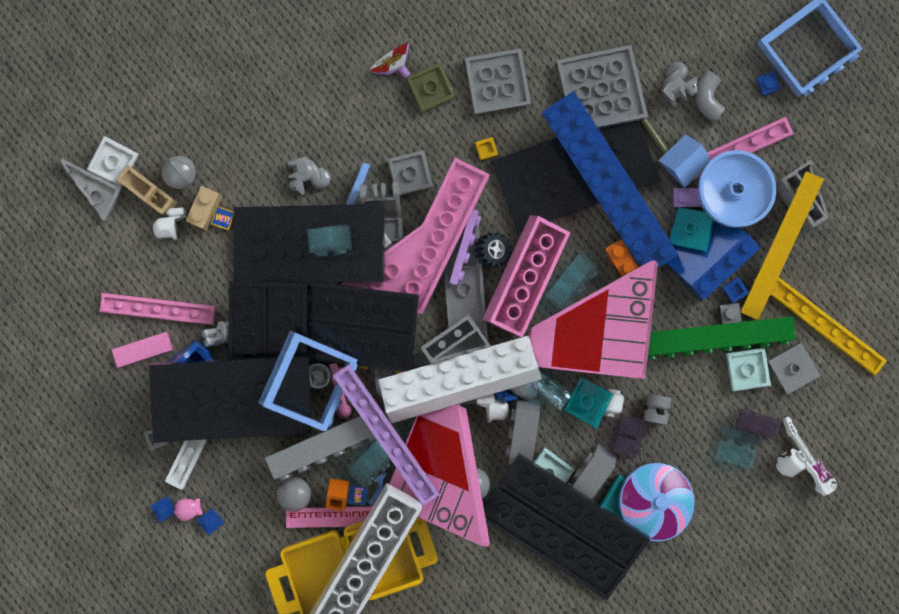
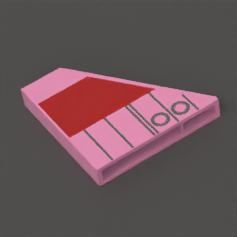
[528,261,658,379]
[389,403,490,547]

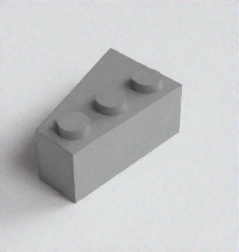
[776,160,829,232]
[421,314,491,364]
[506,397,540,464]
[568,444,617,499]

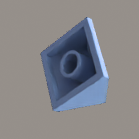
[658,134,711,188]

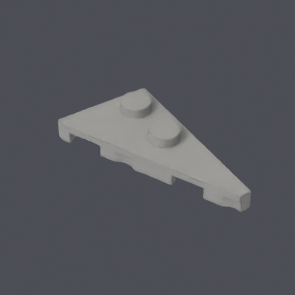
[60,159,123,221]

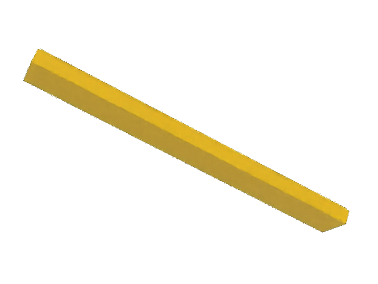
[741,171,824,320]
[752,276,887,376]

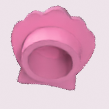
[174,498,203,521]

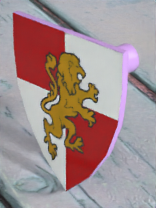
[369,43,410,78]

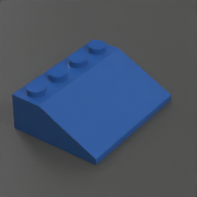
[665,221,760,301]

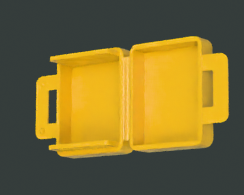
[266,518,438,614]

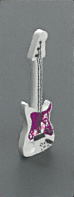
[783,417,837,496]

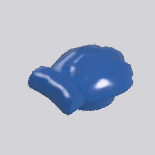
[493,389,517,402]

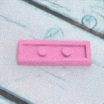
[112,332,173,368]

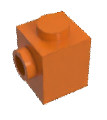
[326,478,350,511]

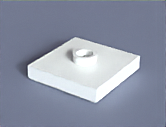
[87,136,139,188]

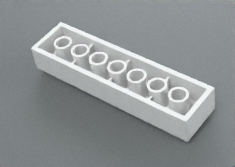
[379,336,541,423]
[310,483,422,614]

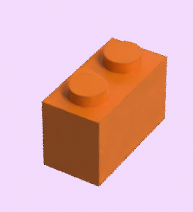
[603,239,639,278]

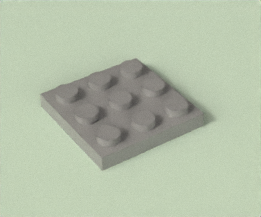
[465,48,531,115]

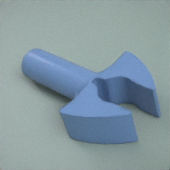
[368,473,390,507]

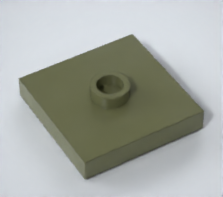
[406,62,456,113]

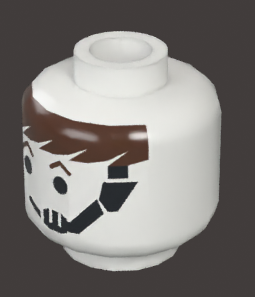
[776,448,806,477]

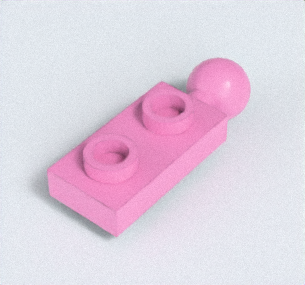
[330,363,351,419]

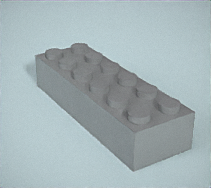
[265,416,376,481]

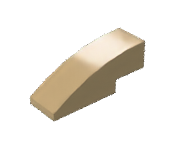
[116,165,178,217]

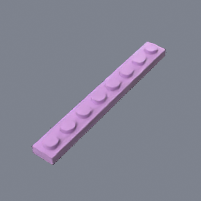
[333,364,440,506]

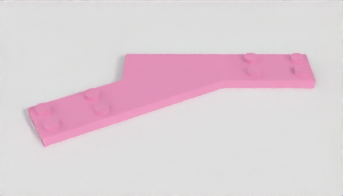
[340,158,490,314]

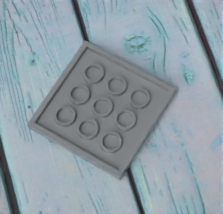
[557,45,648,129]

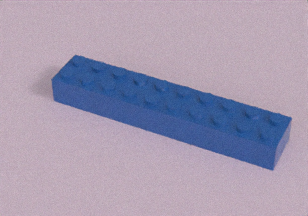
[541,91,679,268]

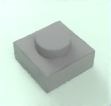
[719,303,742,324]
[144,430,170,451]

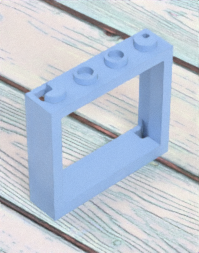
[757,0,863,97]
[258,330,357,432]

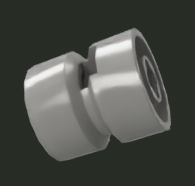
[309,363,332,389]
[643,394,672,425]

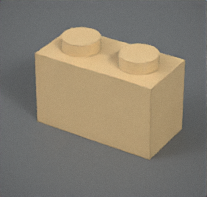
[186,186,222,231]

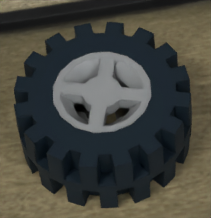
[474,232,511,268]

